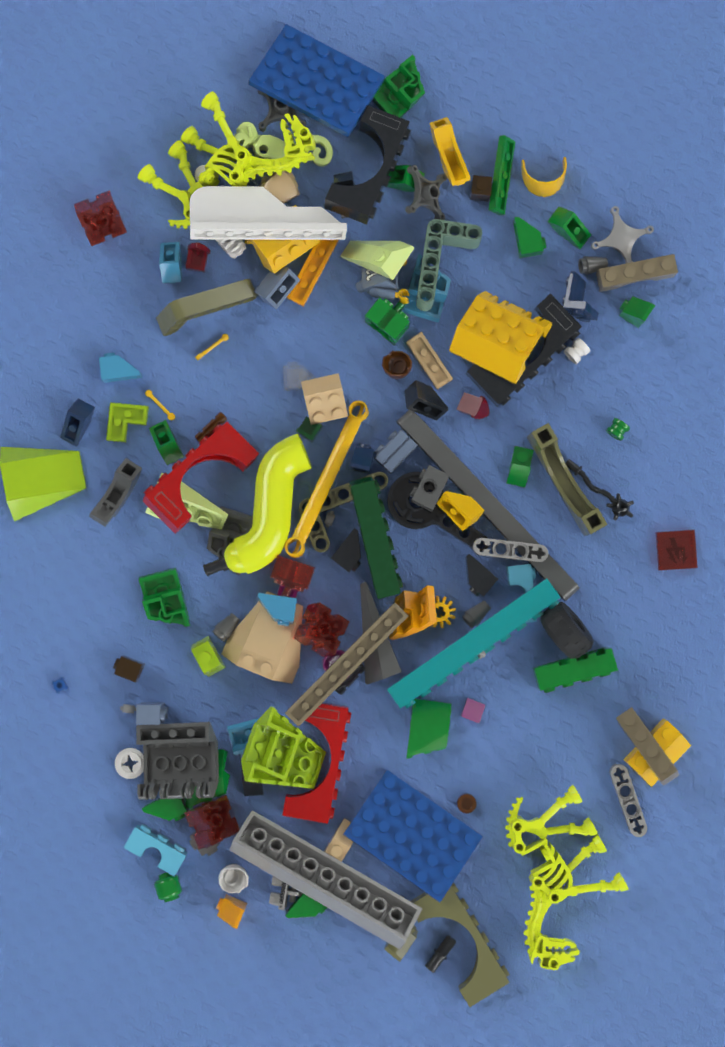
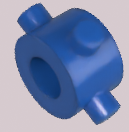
[52,677,68,694]

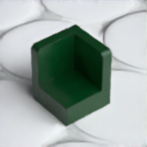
[296,416,323,443]

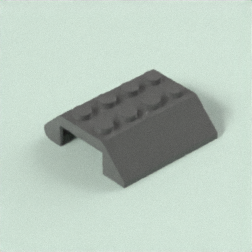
[136,722,219,800]

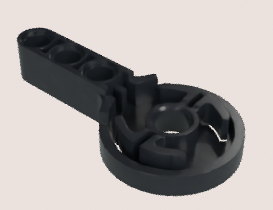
[387,472,489,552]

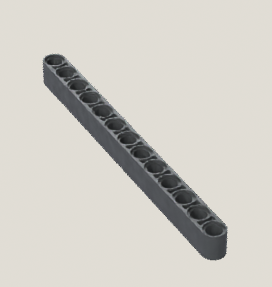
[396,410,580,601]

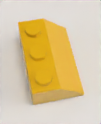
[251,205,320,274]
[623,719,691,787]

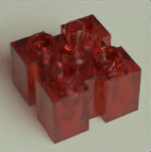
[74,190,127,246]
[270,555,316,597]
[293,602,350,657]
[184,795,240,849]

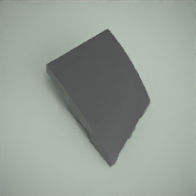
[207,506,253,575]

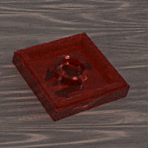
[655,530,698,571]

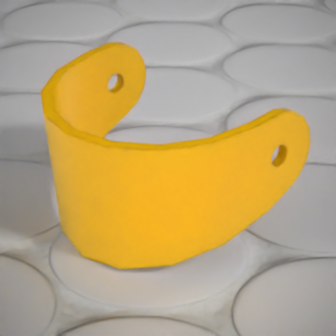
[521,157,567,197]

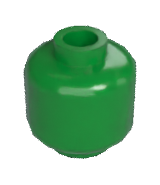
[154,872,182,903]

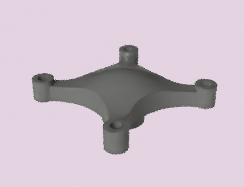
[257,90,306,132]
[405,165,447,220]

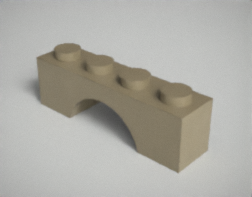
[596,254,678,292]
[616,707,679,786]

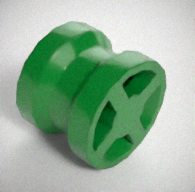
[606,418,630,441]

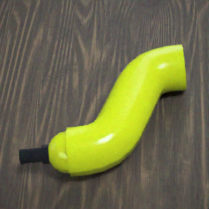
[203,433,312,576]

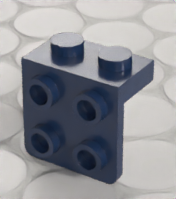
[562,271,599,322]

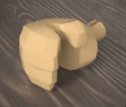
[259,171,300,204]

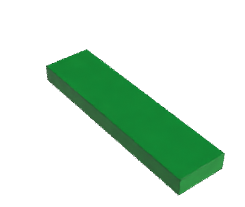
[488,135,515,215]

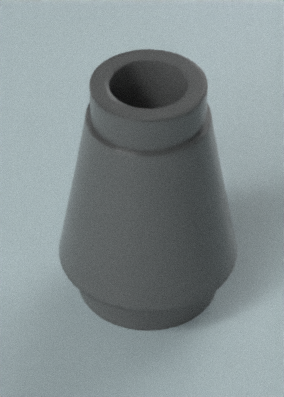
[578,256,608,275]
[462,600,491,628]
[212,613,240,642]

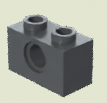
[410,465,450,512]

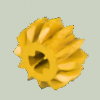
[433,596,456,628]

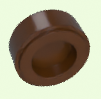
[457,793,477,814]

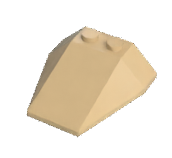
[221,591,303,684]

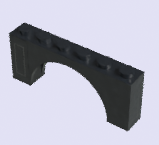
[324,105,411,225]
[466,293,582,407]

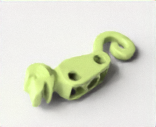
[234,122,333,167]

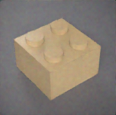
[301,373,348,425]

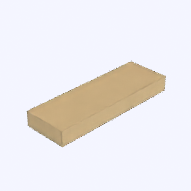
[406,332,453,390]

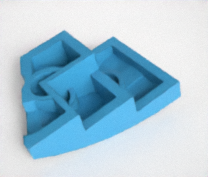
[402,254,451,322]

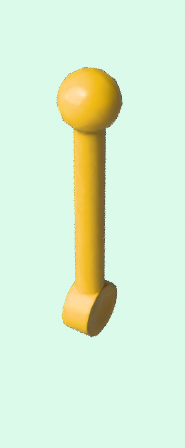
[195,334,229,361]
[145,390,175,421]

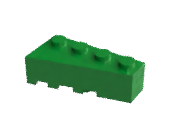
[532,647,618,693]

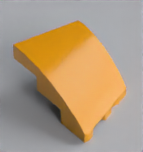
[389,585,437,640]

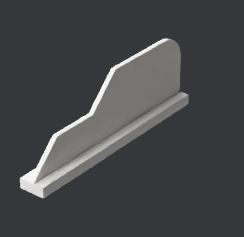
[190,186,347,240]

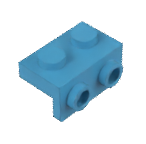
[227,718,259,755]

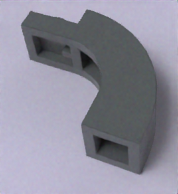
[89,458,142,527]

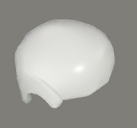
[218,864,249,893]

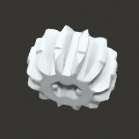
[215,239,246,259]

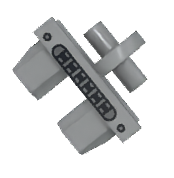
[269,876,302,910]

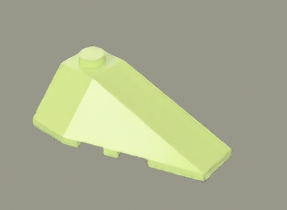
[340,241,414,280]

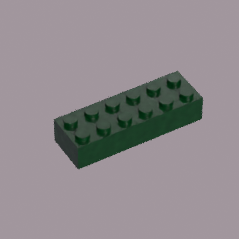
[349,476,403,599]

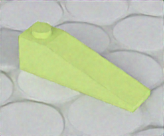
[145,473,228,529]

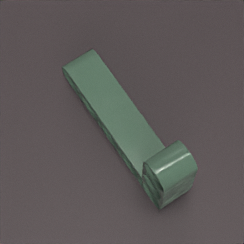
[416,219,482,311]

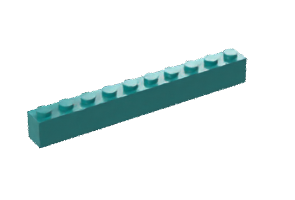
[387,578,561,709]

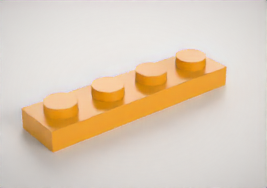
[287,240,339,307]

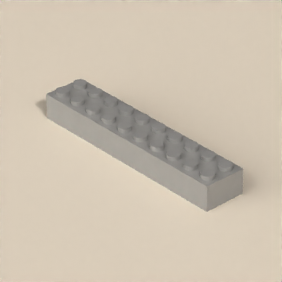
[230,810,423,949]

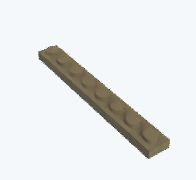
[285,602,408,727]

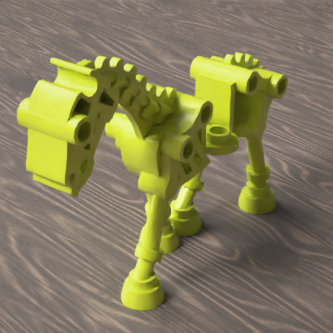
[137,91,316,229]
[505,785,629,970]

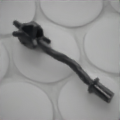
[566,459,634,520]

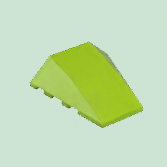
[0,447,87,521]
[241,706,326,789]

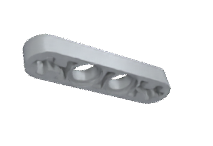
[473,538,548,562]
[609,764,647,837]

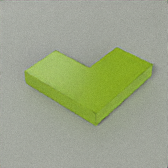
[106,402,149,443]

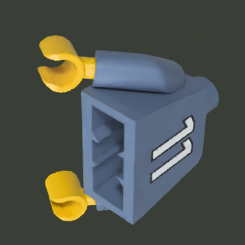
[356,260,410,304]

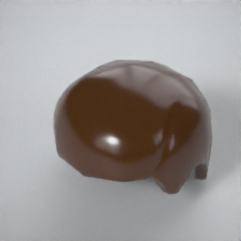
[382,351,412,379]

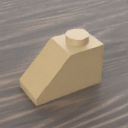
[324,818,353,862]

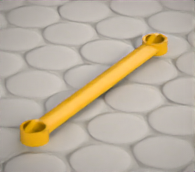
[284,400,369,558]

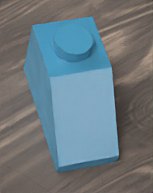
[159,242,182,284]
[99,353,142,383]
[258,593,297,626]

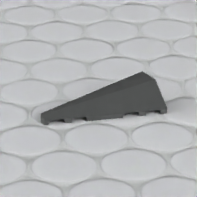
[360,582,401,685]

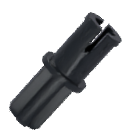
[425,935,456,973]

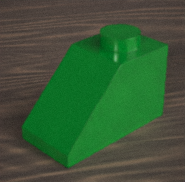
[387,165,425,192]
[547,207,592,249]
[513,217,546,259]
[619,296,655,328]
[149,420,184,465]
[142,798,189,821]
[285,893,327,918]

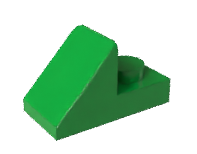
[506,446,534,488]

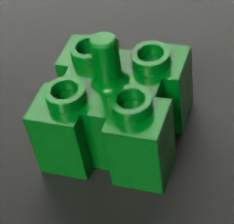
[365,297,410,346]

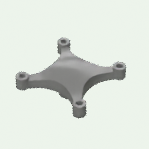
[591,206,654,263]

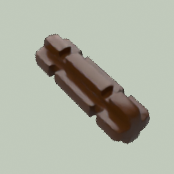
[195,412,227,442]

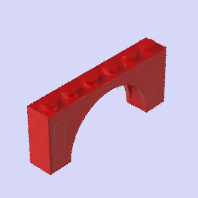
[143,422,259,534]
[282,703,352,824]

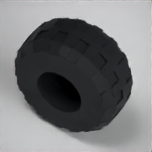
[540,602,594,659]

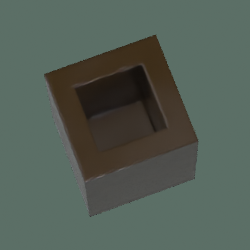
[470,175,492,202]
[113,655,145,683]

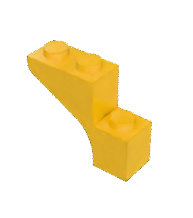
[429,117,471,186]

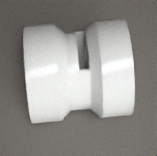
[564,338,590,364]

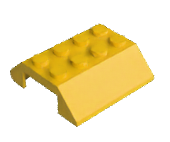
[449,291,552,384]

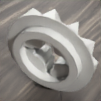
[115,748,144,779]

